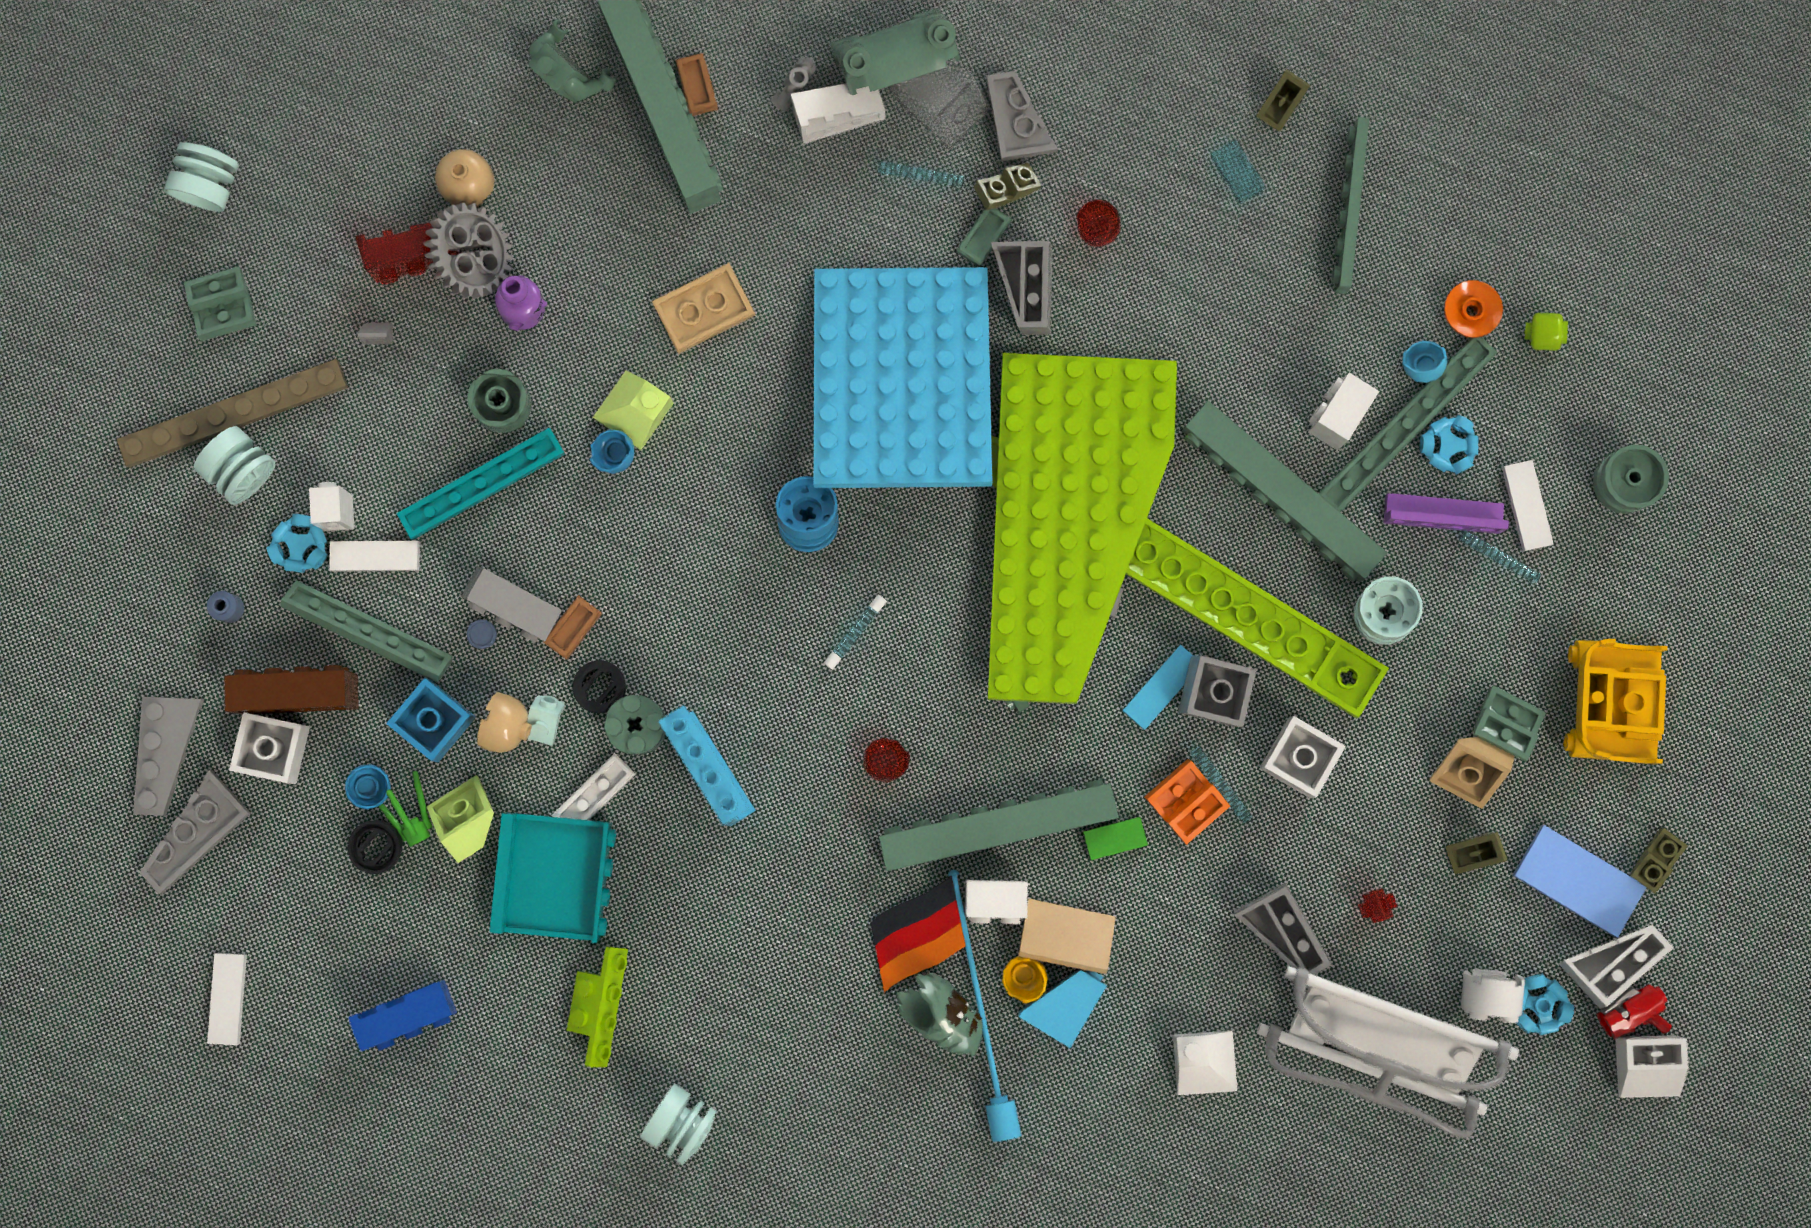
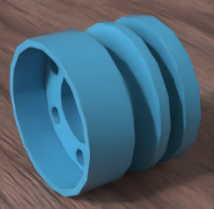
[775,476,839,552]

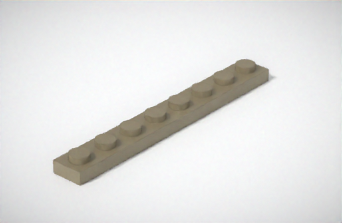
[116,359,348,468]

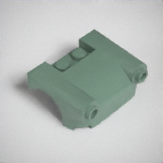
[830,7,961,95]

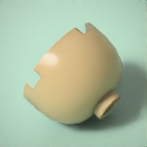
[435,149,495,207]
[477,692,532,753]

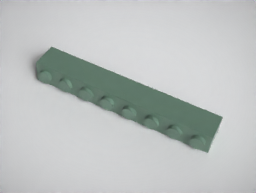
[1182,401,1388,582]
[879,779,1119,871]

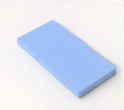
[1512,825,1646,938]

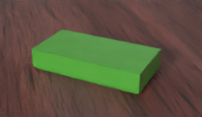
[1083,817,1148,860]

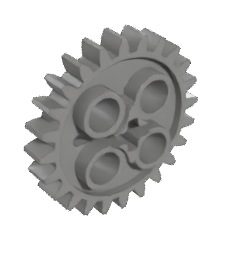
[424,202,514,299]

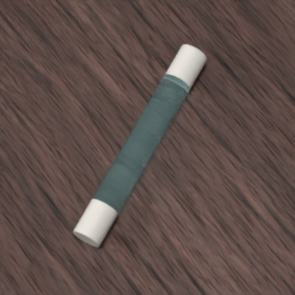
[824,595,887,670]

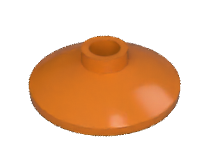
[1444,280,1503,338]

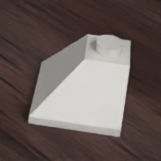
[1173,1030,1237,1095]

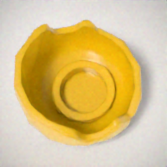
[1002,956,1048,1003]

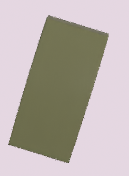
[974,162,1041,210]
[1630,827,1688,894]

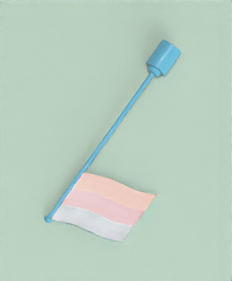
[871,869,1022,1142]

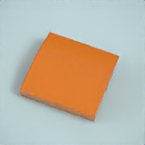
[1144,759,1230,845]

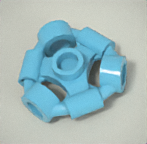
[1419,415,1478,475]
[267,514,328,573]
[1516,974,1574,1036]

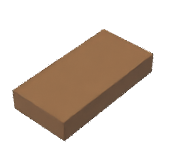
[676,53,718,116]
[543,595,603,660]

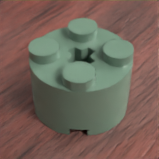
[467,369,532,433]
[604,695,666,755]

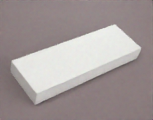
[1502,460,1554,552]
[329,541,420,572]
[552,753,636,820]
[207,953,247,1045]

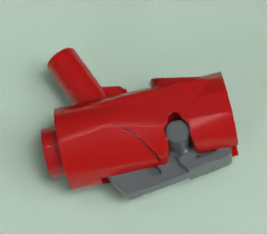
[1596,984,1671,1040]

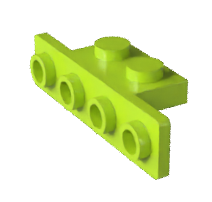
[567,947,628,1067]

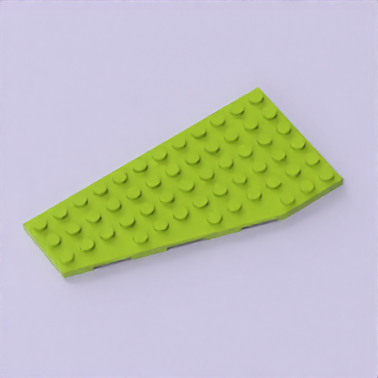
[988,353,1177,704]

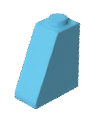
[1017,969,1107,1048]

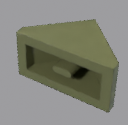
[1256,69,1310,132]
[1445,832,1508,875]

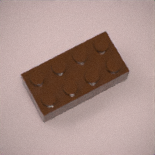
[224,665,359,715]

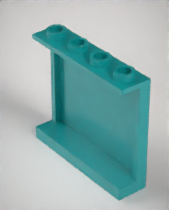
[489,812,616,943]

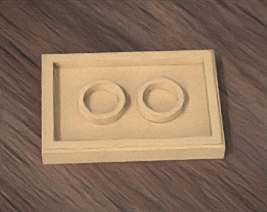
[652,263,756,354]
[1018,899,1116,974]

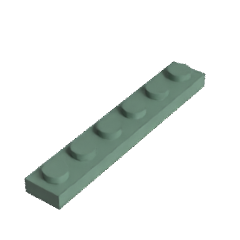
[1331,117,1370,294]
[280,580,453,683]

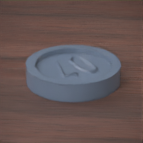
[467,619,497,649]

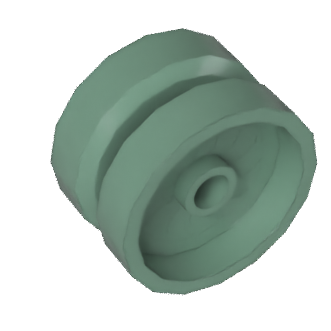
[1593,444,1669,514]

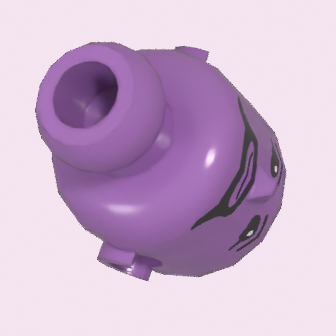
[495,276,547,331]

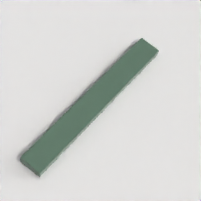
[1318,337,1498,513]

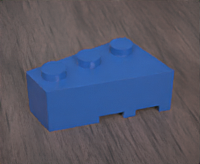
[348,980,457,1052]

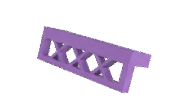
[1383,493,1509,534]

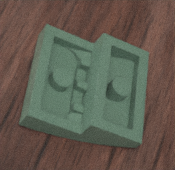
[184,266,257,342]
[1473,685,1546,762]

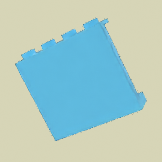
[658,705,756,826]

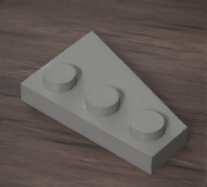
[986,71,1058,161]

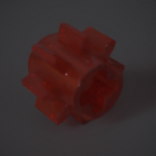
[1358,888,1398,923]

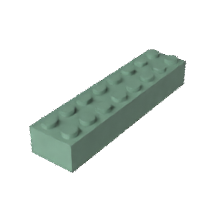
[597,0,723,214]

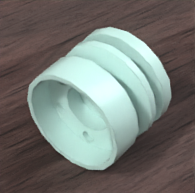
[163,142,239,212]
[194,426,275,505]
[1354,576,1422,645]
[639,1083,717,1166]

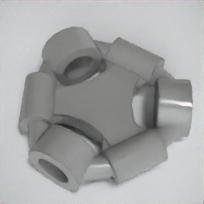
[771,57,815,112]

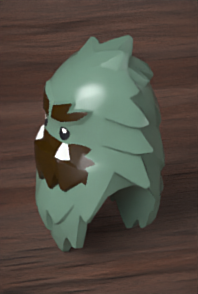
[897,973,983,1056]

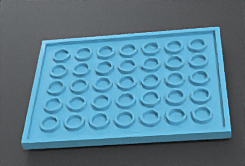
[814,267,992,488]

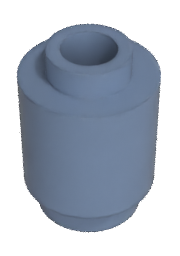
[207,591,244,623]

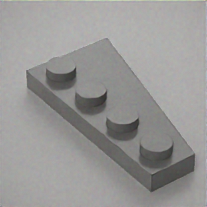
[133,696,204,816]
[139,770,251,894]

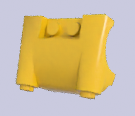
[1563,639,1668,765]

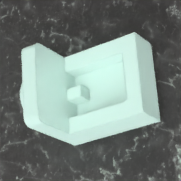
[527,695,565,746]

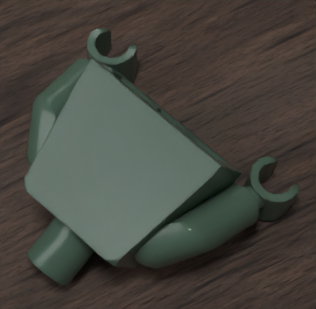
[528,19,618,103]

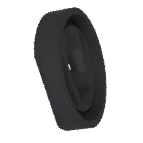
[572,660,626,713]
[348,820,403,874]

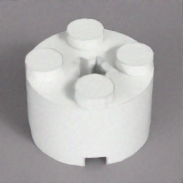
[1461,969,1525,1023]

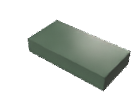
[956,208,1012,267]

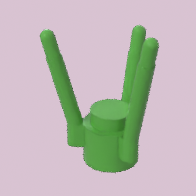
[379,771,433,847]

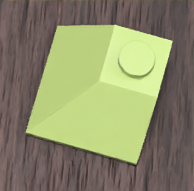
[593,371,674,450]
[427,775,494,863]

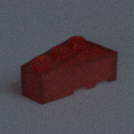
[355,222,459,284]

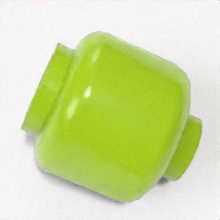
[1525,313,1568,351]

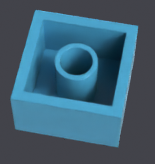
[386,678,476,763]

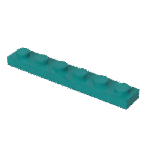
[396,427,565,540]

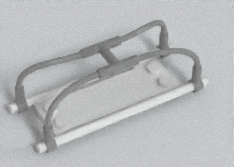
[1257,966,1519,1138]

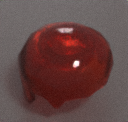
[1076,199,1121,247]
[863,738,910,783]

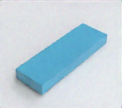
[1122,645,1193,730]

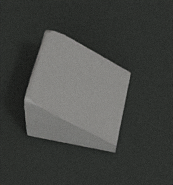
[357,323,393,345]

